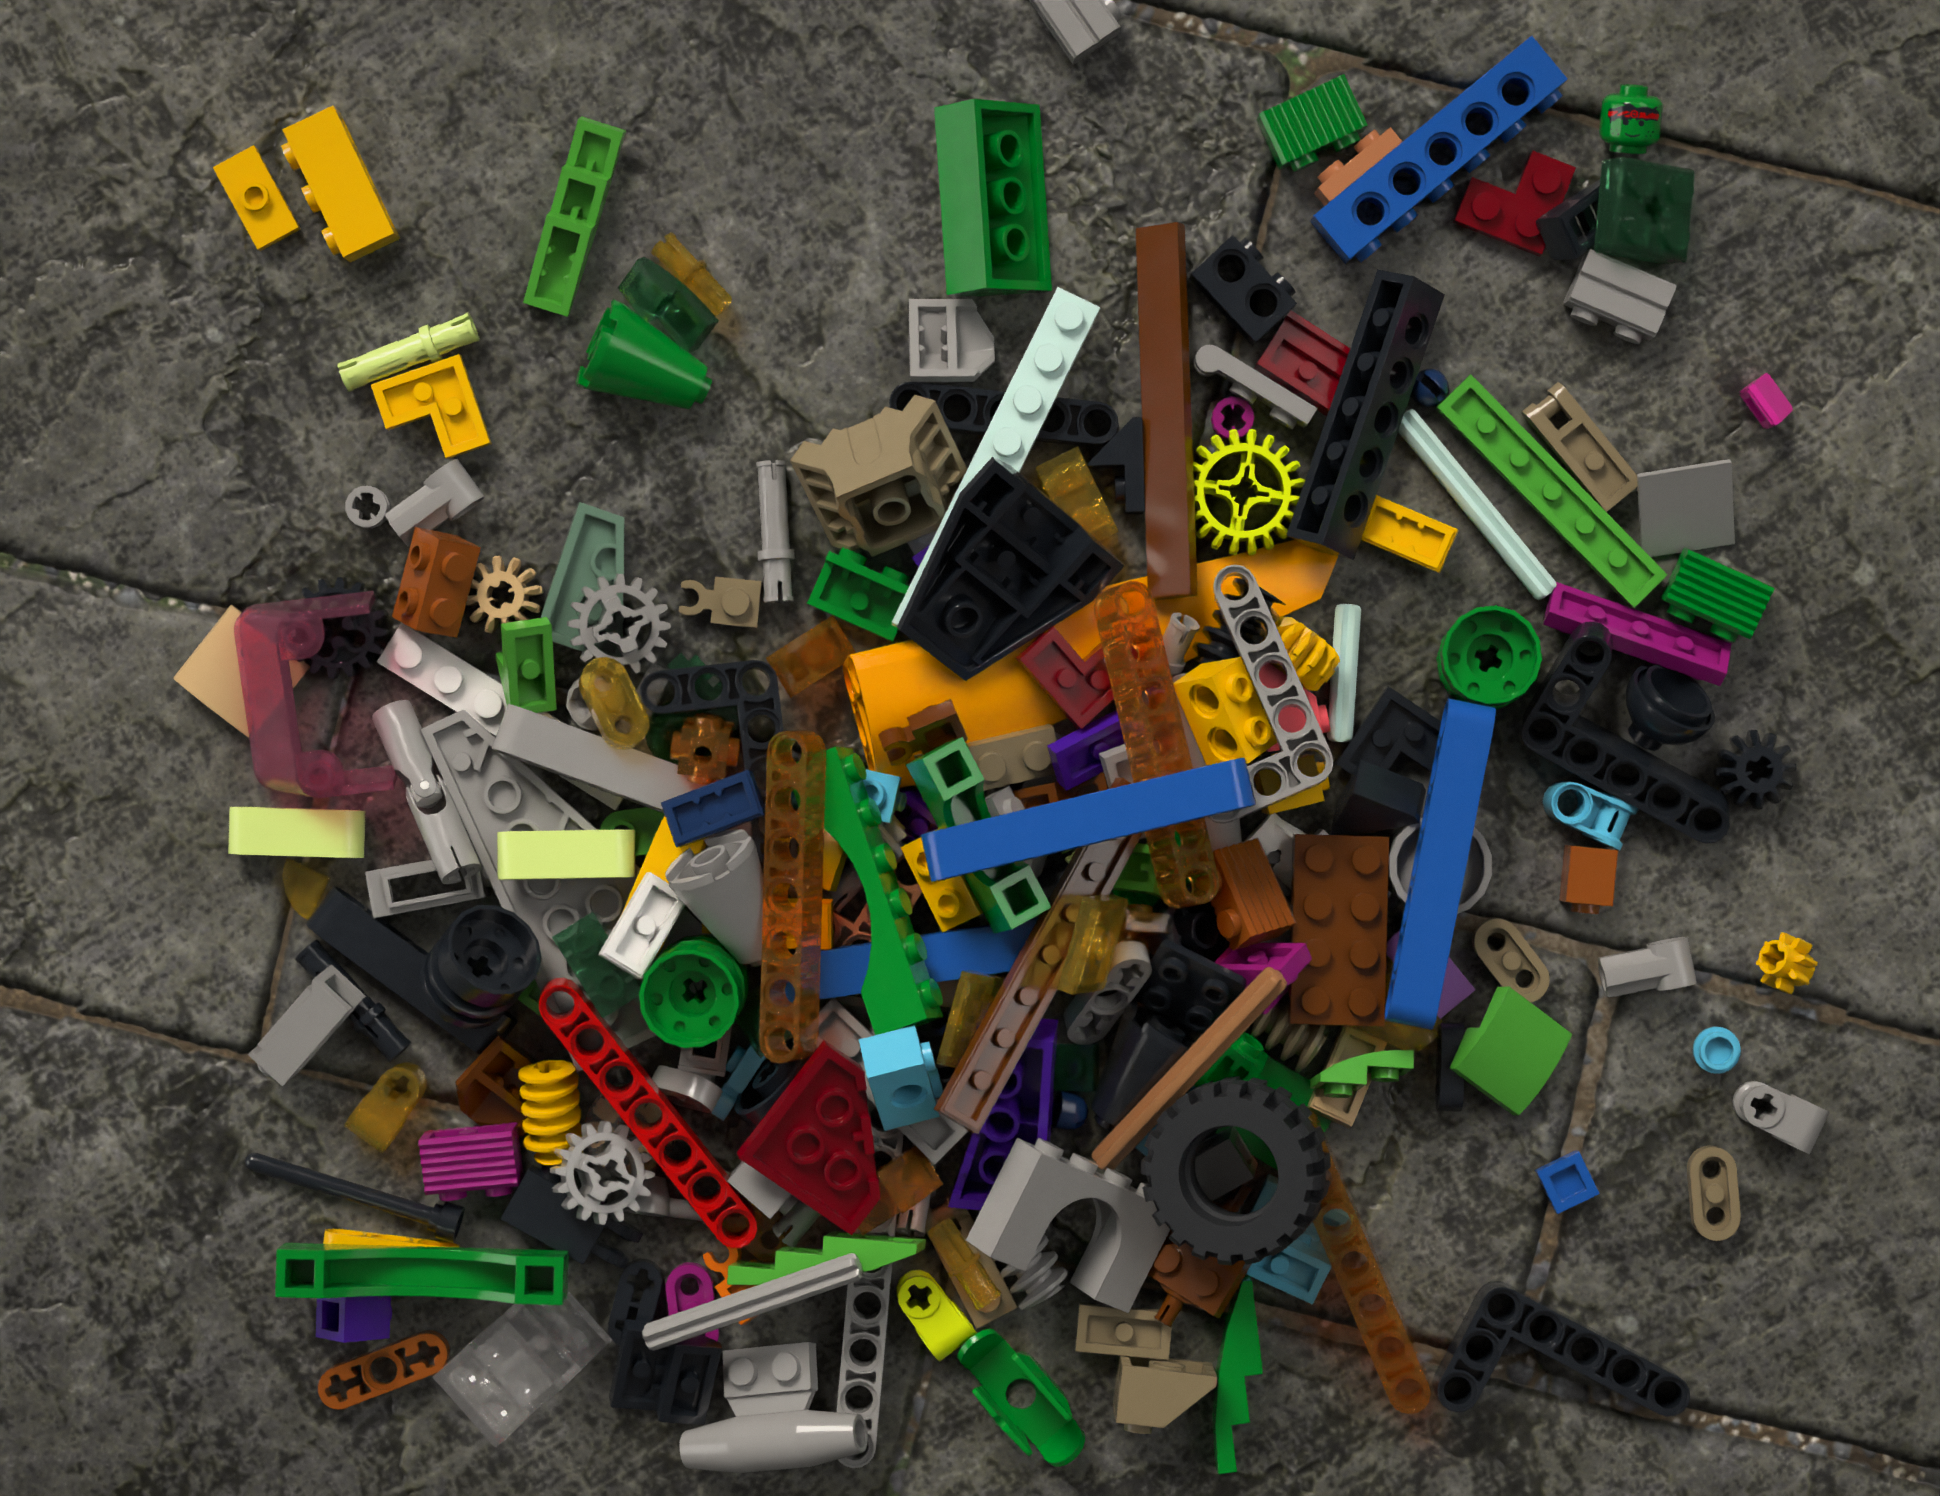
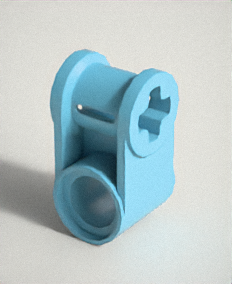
[1542,781,1638,851]

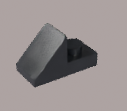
[1086,417,1145,514]

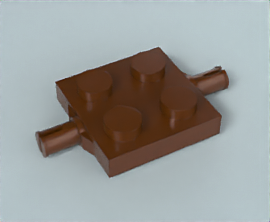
[1148,1184,1253,1327]

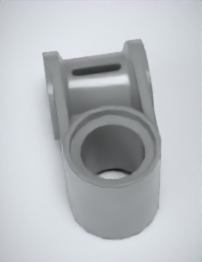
[1732,1081,1830,1154]

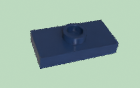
[661,770,768,848]

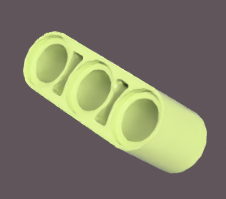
[228,807,365,858]
[497,830,635,880]

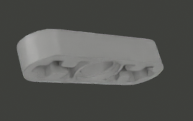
[1063,941,1152,1044]

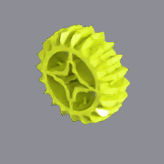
[1193,429,1305,555]

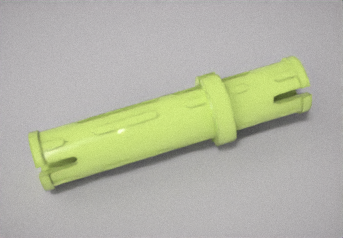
[338,312,480,392]

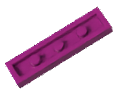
[1543,582,1732,686]

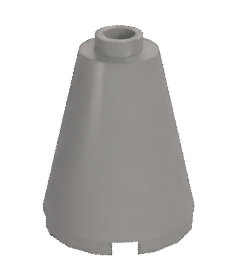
[665,829,780,967]

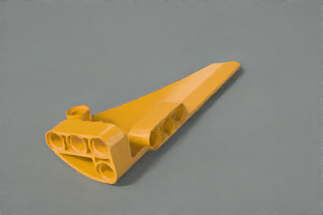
[843,540,1338,789]

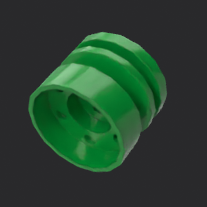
[1436,605,1542,709]
[639,935,749,1048]

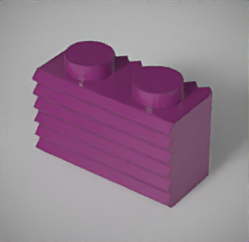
[418,1122,524,1201]

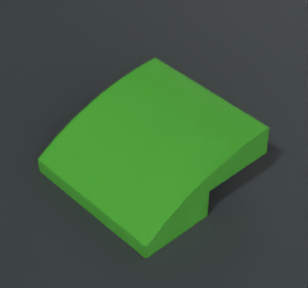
[1449,986,1572,1116]

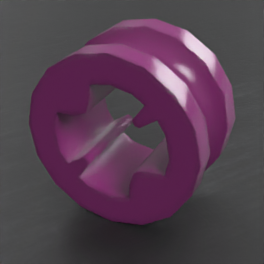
[1211,396,1254,440]

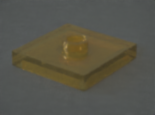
[1057,894,1128,994]

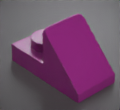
[1215,943,1312,1015]

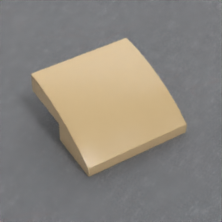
[173,604,310,740]

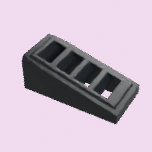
[1536,171,1637,260]

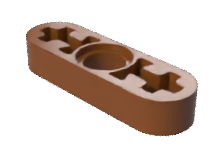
[318,1330,450,1410]

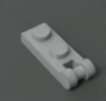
[1193,345,1317,429]

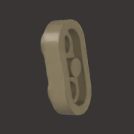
[1472,918,1550,1002]
[1687,1145,1741,1241]

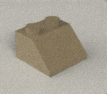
[1113,1355,1217,1434]

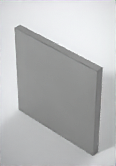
[1637,459,1735,557]

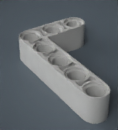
[1207,564,1333,824]

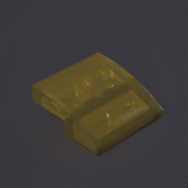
[936,970,1006,1068]

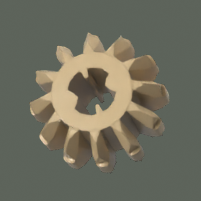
[466,556,543,634]

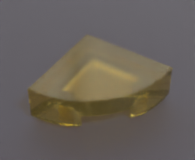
[282,858,331,920]

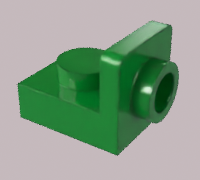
[1194,1032,1268,1088]

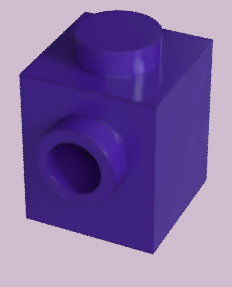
[316,1296,392,1343]

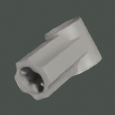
[385,459,485,547]
[1598,937,1697,997]

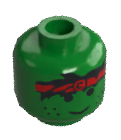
[1599,84,1663,154]

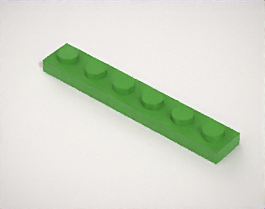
[1435,374,1667,608]

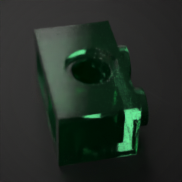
[552,912,642,1018]

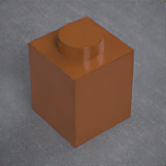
[1559,845,1618,914]

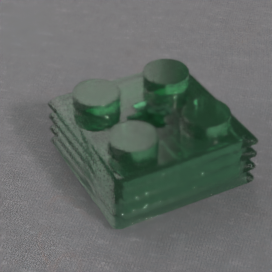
[1594,157,1695,264]

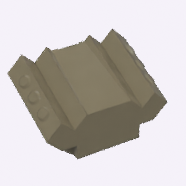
[790,395,967,557]

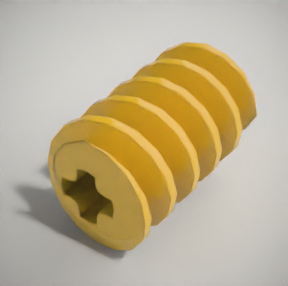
[518,1060,583,1165]

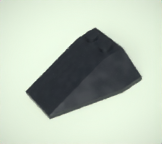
[897,457,1124,681]

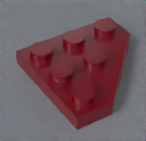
[737,1040,881,1236]

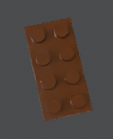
[1288,834,1389,1027]

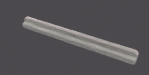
[642,1253,863,1351]

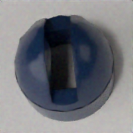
[1411,369,1449,407]
[1051,1091,1089,1130]

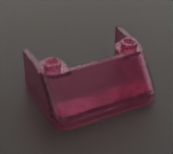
[234,591,398,798]

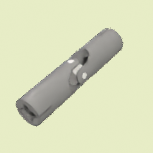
[372,700,481,884]

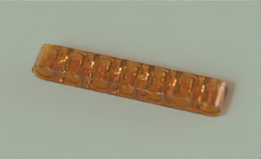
[1094,581,1219,909]
[759,730,826,1064]
[1308,1110,1431,1414]

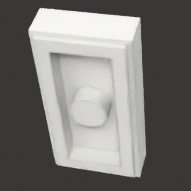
[598,872,685,979]

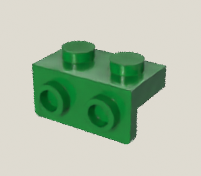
[807,547,911,642]

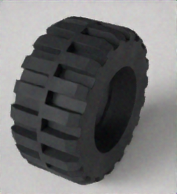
[1141,1076,1331,1266]

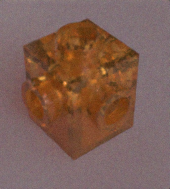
[670,713,740,785]

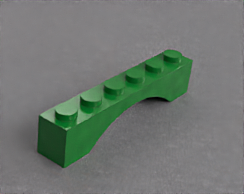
[785,746,943,1035]
[275,1243,569,1305]

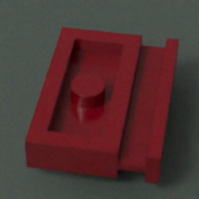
[1253,311,1350,417]

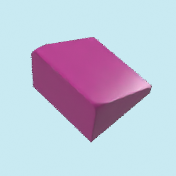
[1739,373,1793,429]

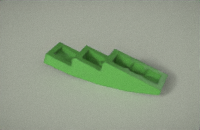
[523,116,626,317]
[727,1231,926,1285]

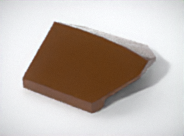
[455,1035,538,1136]

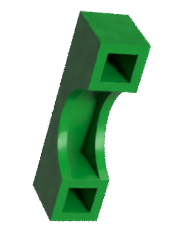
[906,737,1051,933]

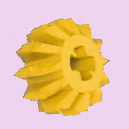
[1260,616,1340,691]

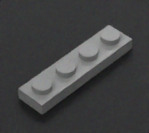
[800,997,968,1164]

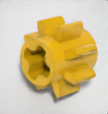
[1756,932,1818,994]

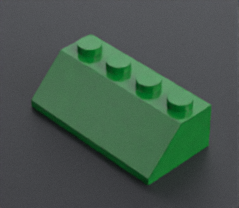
[934,99,1052,296]

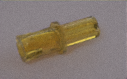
[651,232,732,317]
[928,1218,1001,1310]

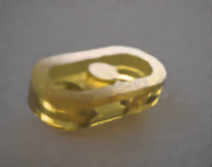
[579,657,649,750]

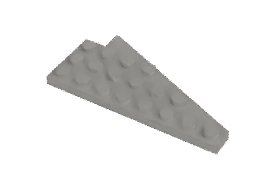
[420,710,715,1072]

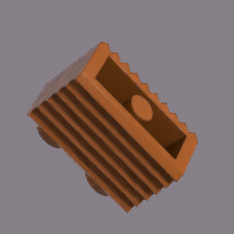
[1196,838,1296,951]

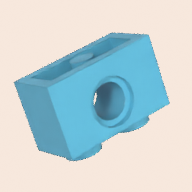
[859,1025,943,1131]

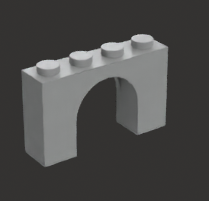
[966,1138,1170,1313]

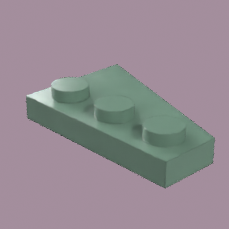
[539,502,624,656]

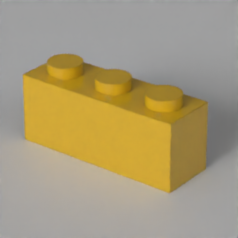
[281,106,400,263]

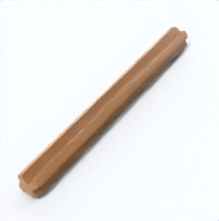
[1091,967,1287,1170]

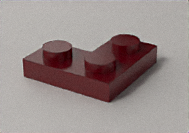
[1453,150,1576,257]
[1015,627,1149,729]

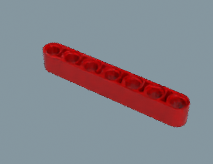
[539,977,757,1249]

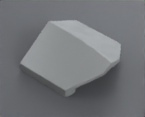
[909,299,995,382]

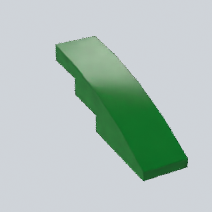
[1213,1275,1263,1474]

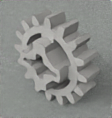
[567,573,671,676]
[550,1121,655,1225]

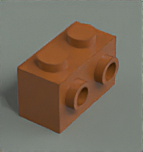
[392,527,481,638]

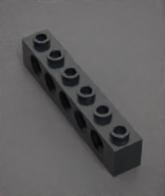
[1286,269,1445,560]

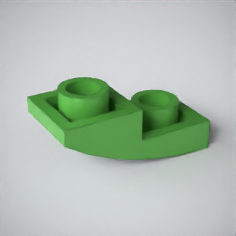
[1310,1050,1414,1098]

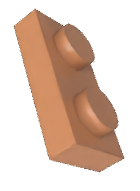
[1314,127,1402,206]

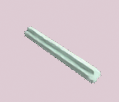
[1398,409,1557,600]

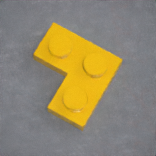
[371,354,492,459]

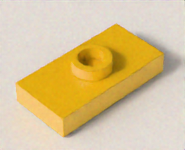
[213,145,301,251]
[1361,495,1459,573]

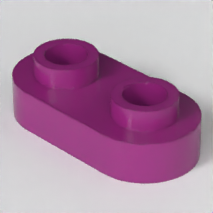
[666,1262,720,1341]

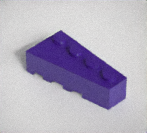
[948,1018,1058,1210]

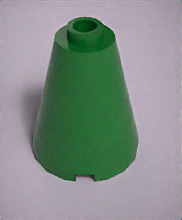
[576,299,712,409]

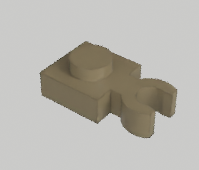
[679,577,762,628]

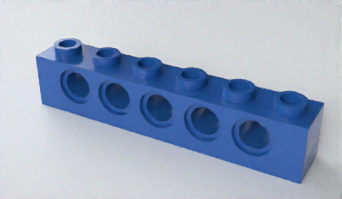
[1310,36,1567,264]

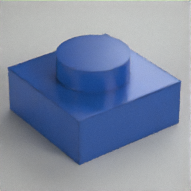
[1535,1150,1600,1214]

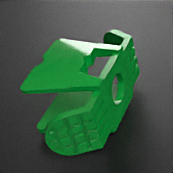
[957,1329,1085,1467]

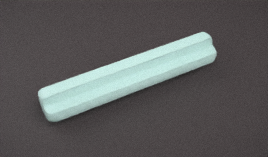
[1327,604,1361,742]

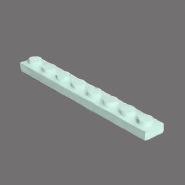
[892,287,1100,628]

